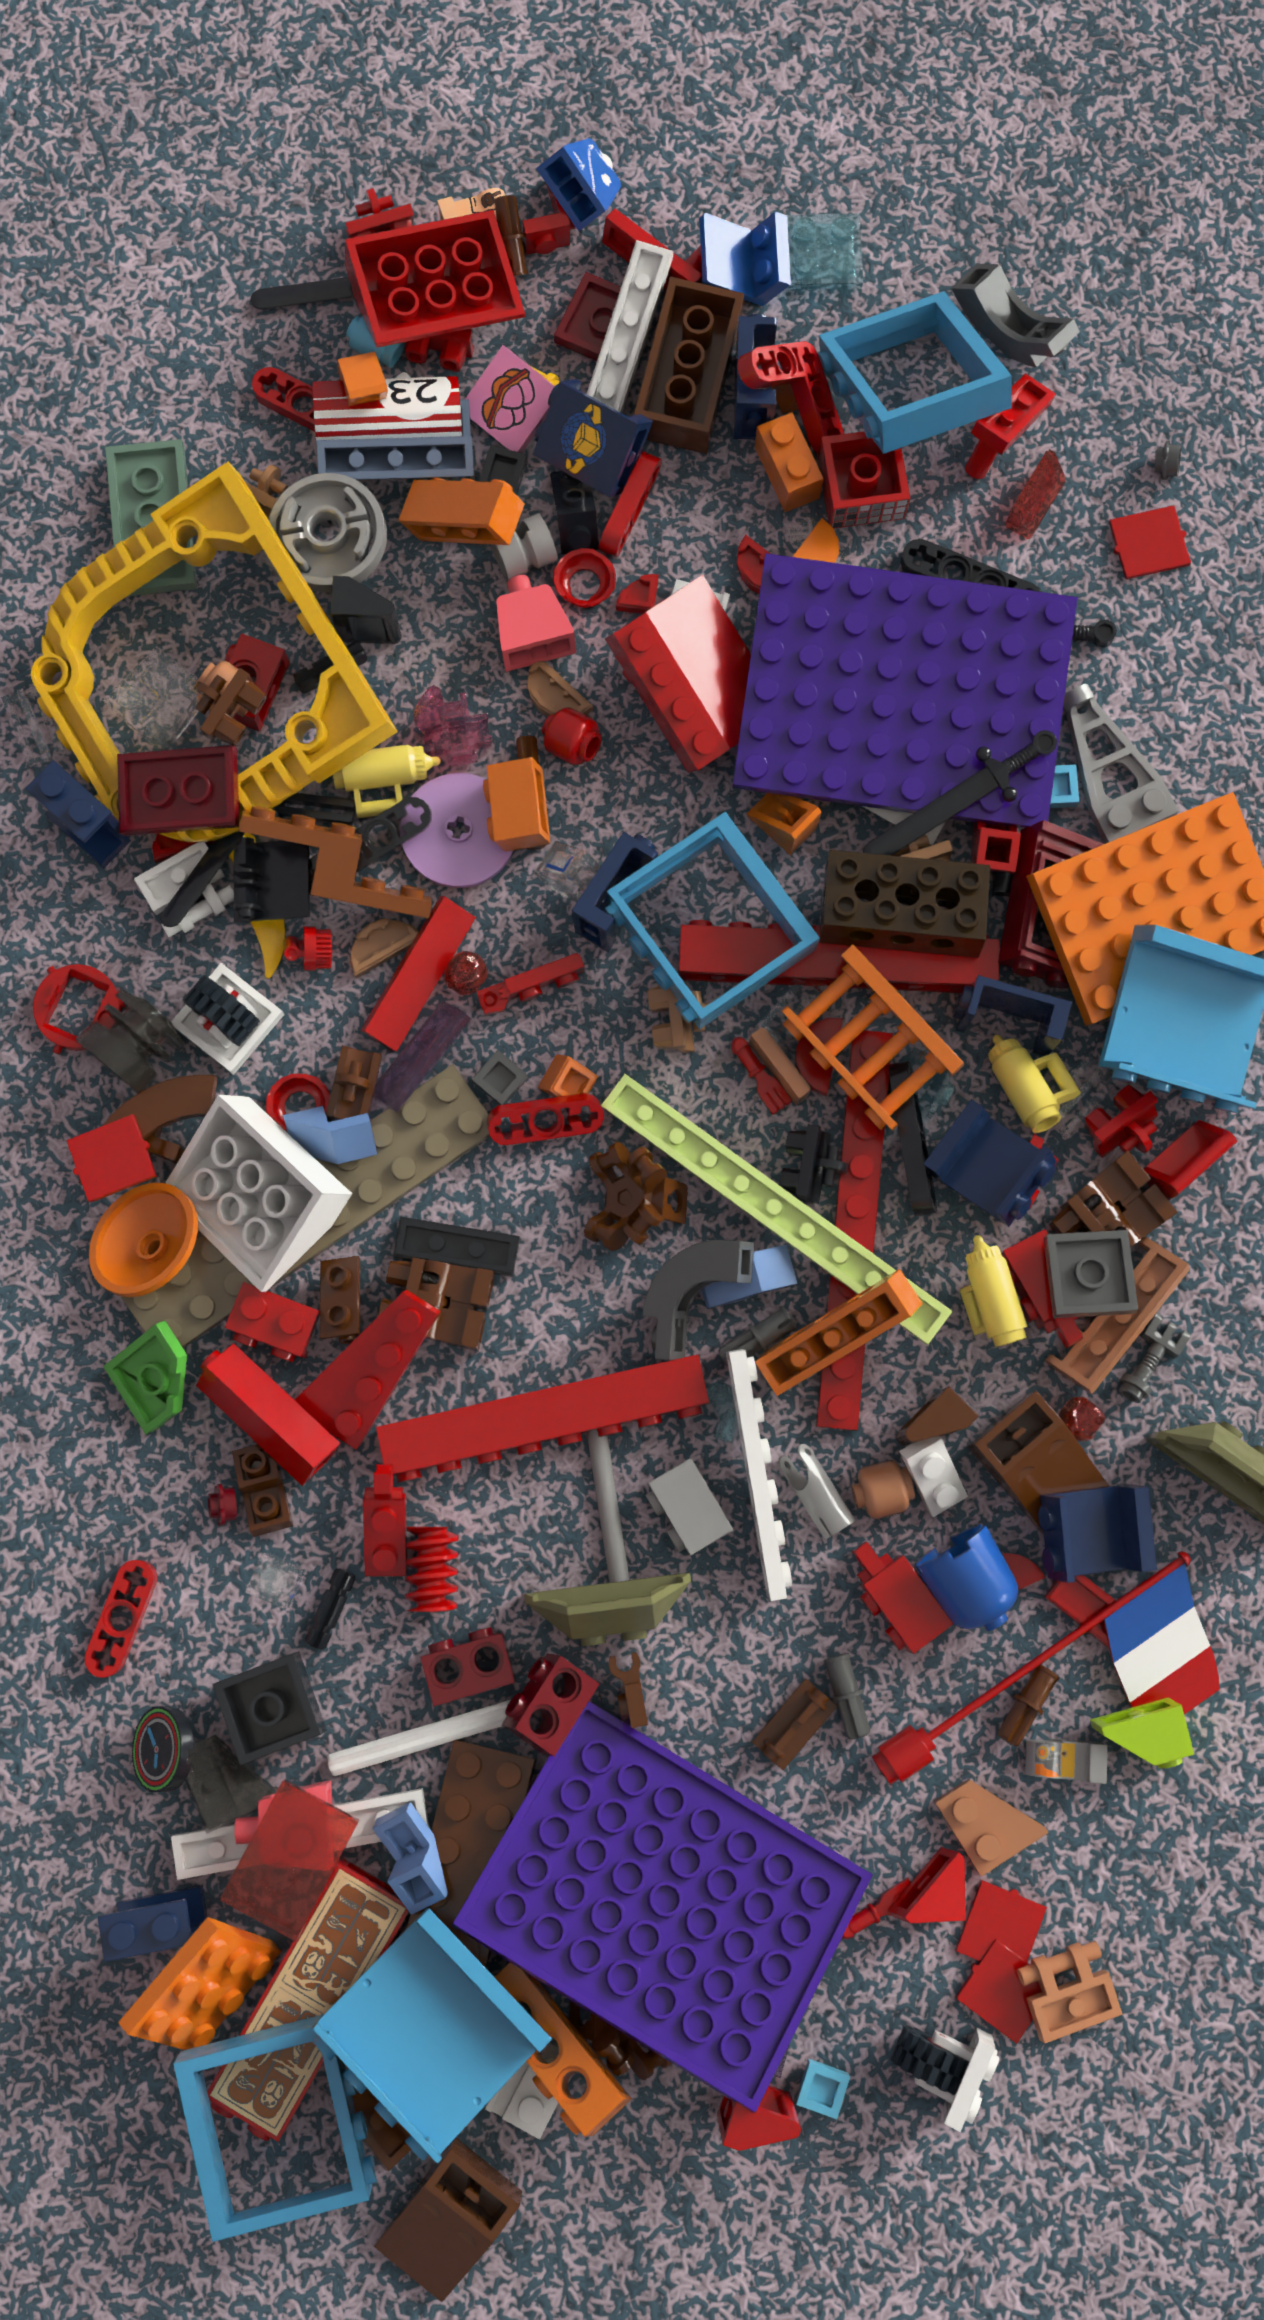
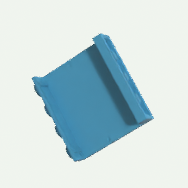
[1098,925,1264,1113]
[312,1908,552,2163]

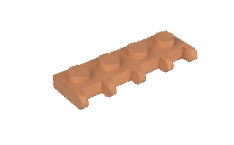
[1045,1236,1190,1395]

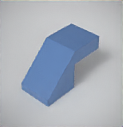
[283,1106,377,1164]
[702,1244,798,1309]
[372,1802,448,1915]

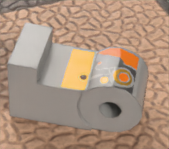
[1025,1739,1108,1784]

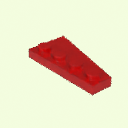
[295,1289,441,1450]

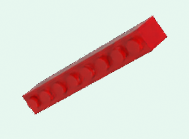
[678,920,1000,993]
[376,1354,709,1483]

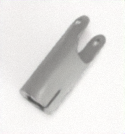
[779,1444,856,1540]

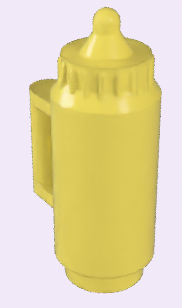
[333,745,441,818]
[988,1035,1081,1133]
[959,1235,1028,1347]

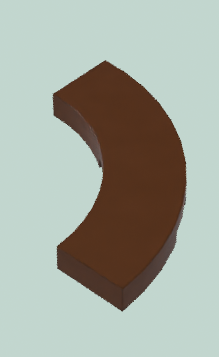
[78,1074,218,1185]

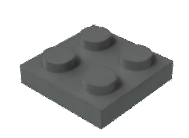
[1043,1230,1138,1318]

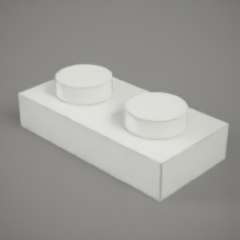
[899,1436,968,1517]

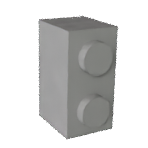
[645,1458,734,1556]

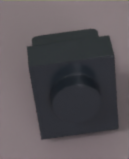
[550,471,599,554]

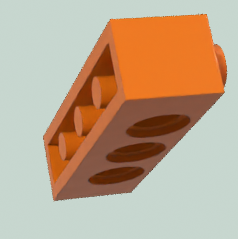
[755,1269,923,1396]
[495,1963,632,2137]

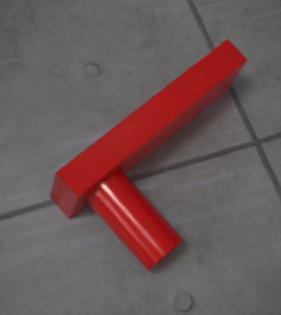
[602,208,702,291]
[965,373,1056,479]

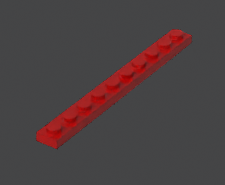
[816,1030,893,1431]

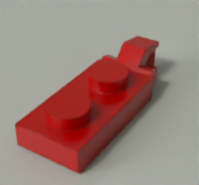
[477,953,585,1016]
[363,1464,407,1576]

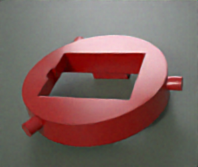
[33,964,130,1055]

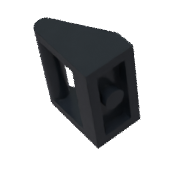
[331,576,402,644]

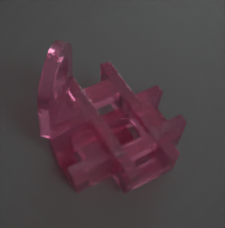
[413,685,493,767]

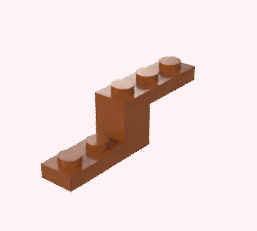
[239,806,432,918]

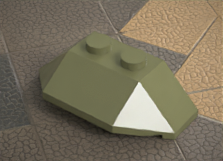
[1146,1421,1264,1523]
[524,1572,691,1646]

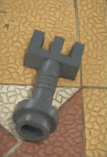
[1119,1313,1191,1403]

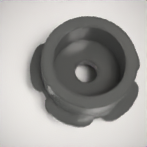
[1155,441,1181,480]

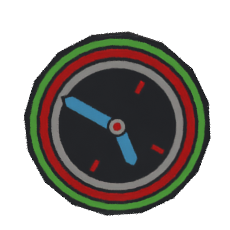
[132,1706,194,1792]

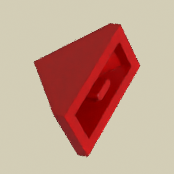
[888,1847,966,1924]

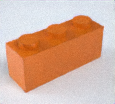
[398,477,525,545]

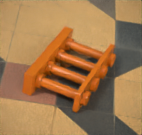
[782,944,964,1131]

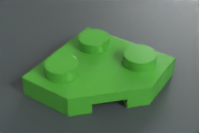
[103,1321,187,1435]

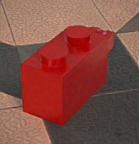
[1001,1229,1083,1349]
[852,1541,953,1654]

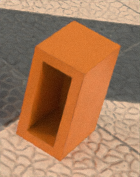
[754,412,824,512]
[483,757,551,852]

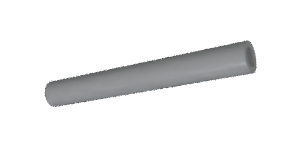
[587,1430,630,1583]

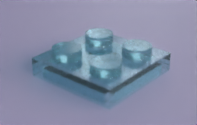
[786,213,863,291]

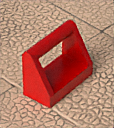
[1143,1120,1238,1200]
[717,2086,801,2151]

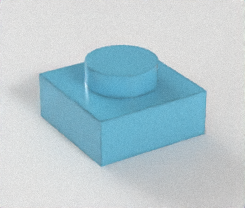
[1050,765,1079,808]
[795,2058,850,2119]

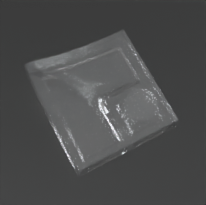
[103,646,199,751]

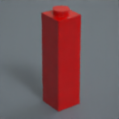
[196,1343,341,1486]

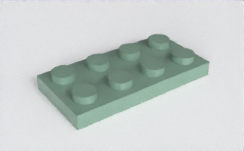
[105,439,197,596]

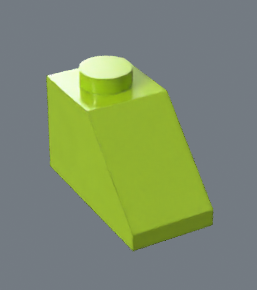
[1090,1698,1194,1768]

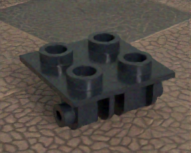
[234,837,310,923]

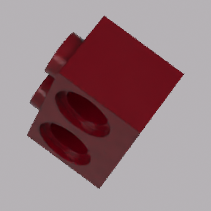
[420,1627,516,1707]
[502,1653,599,1757]

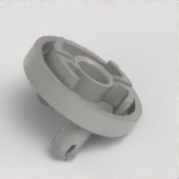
[269,473,387,594]

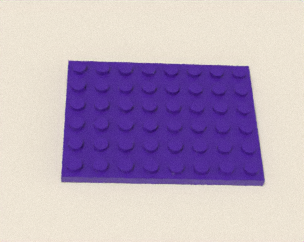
[732,553,1078,829]
[451,1701,873,2113]

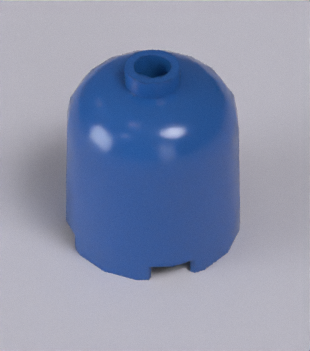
[915,1524,1019,1631]

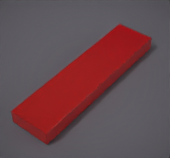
[360,896,476,1052]

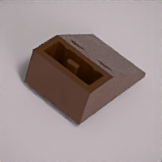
[967,1391,1109,1536]
[374,2138,522,2302]

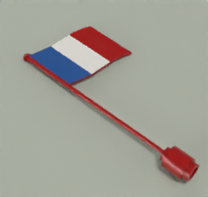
[871,1551,1220,1785]

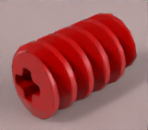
[405,1527,459,1612]

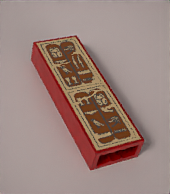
[207,1858,409,2142]

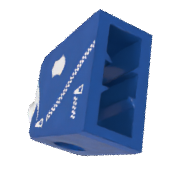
[536,138,621,231]

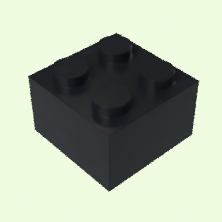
[212,1651,327,1766]

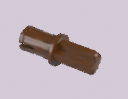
[494,195,528,276]
[998,1664,1060,1746]

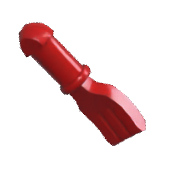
[731,1037,792,1115]
[842,1878,911,1939]

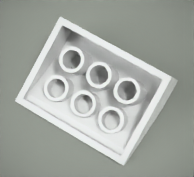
[166,1095,352,1292]

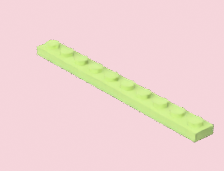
[601,1074,952,1346]

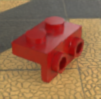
[225,1282,320,1363]

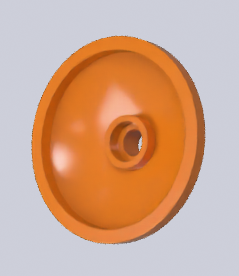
[89,1182,198,1297]

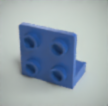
[699,212,791,306]

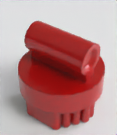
[283,926,332,971]

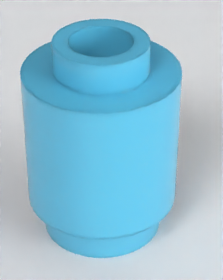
[346,316,405,368]

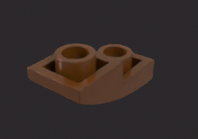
[232,1444,293,1537]

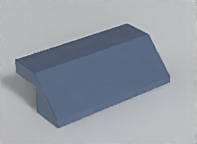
[316,399,474,480]

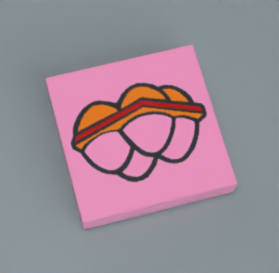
[465,345,555,453]

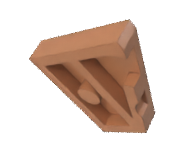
[934,1779,1049,1877]

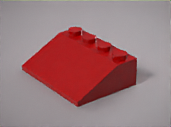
[345,210,525,348]
[605,575,751,773]

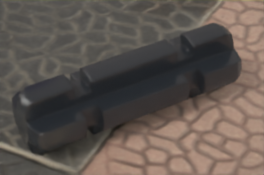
[293,641,367,694]
[305,1568,355,1650]

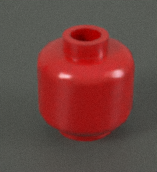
[542,707,602,765]

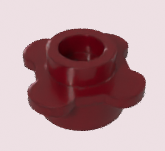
[208,1484,237,1527]

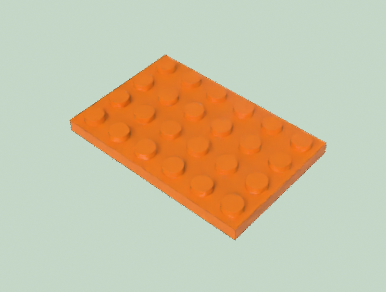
[1026,792,1264,1026]

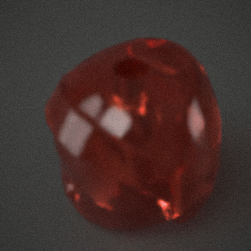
[444,951,488,995]
[1058,1396,1106,1442]

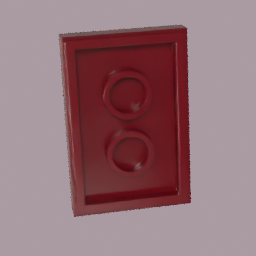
[117,745,239,836]

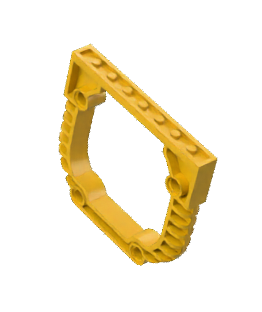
[31,461,398,842]

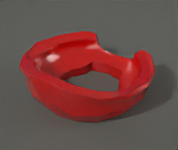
[553,548,616,608]
[265,1074,330,1132]

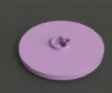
[400,773,514,888]

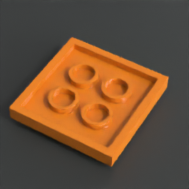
[118,1917,282,2050]

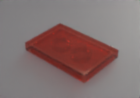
[219,1779,360,1942]

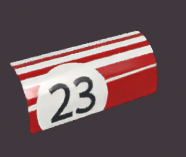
[313,376,462,440]

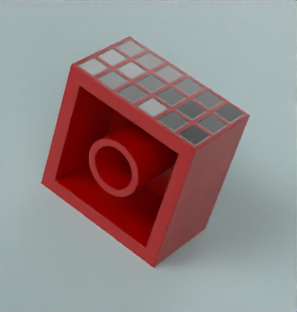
[817,431,911,529]

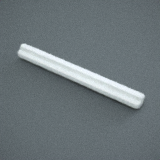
[327,1700,510,1776]

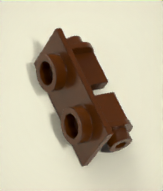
[320,1256,360,1344]
[752,1678,838,1770]

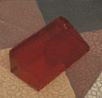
[1005,449,1066,539]

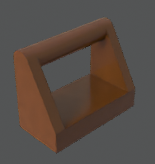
[896,1386,979,1445]

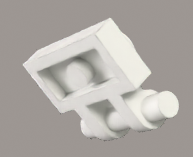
[134,842,234,937]

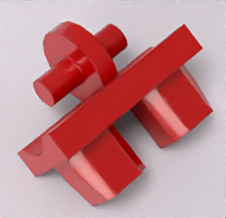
[346,188,414,238]
[405,329,474,372]
[1085,1085,1158,1158]

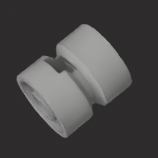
[491,513,558,581]

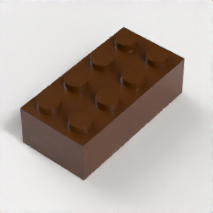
[634,277,744,454]

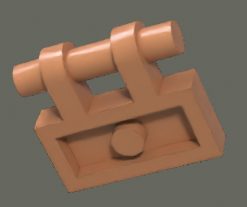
[1017,1941,1123,2043]

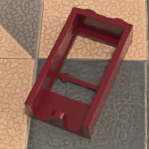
[998,820,1103,989]

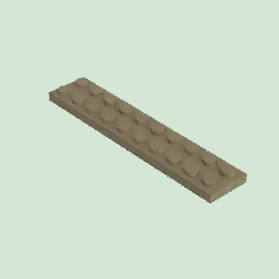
[121,1064,497,1349]

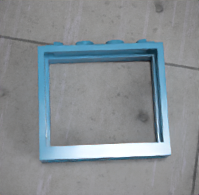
[818,291,1012,454]
[605,812,820,1030]
[173,2014,377,2242]

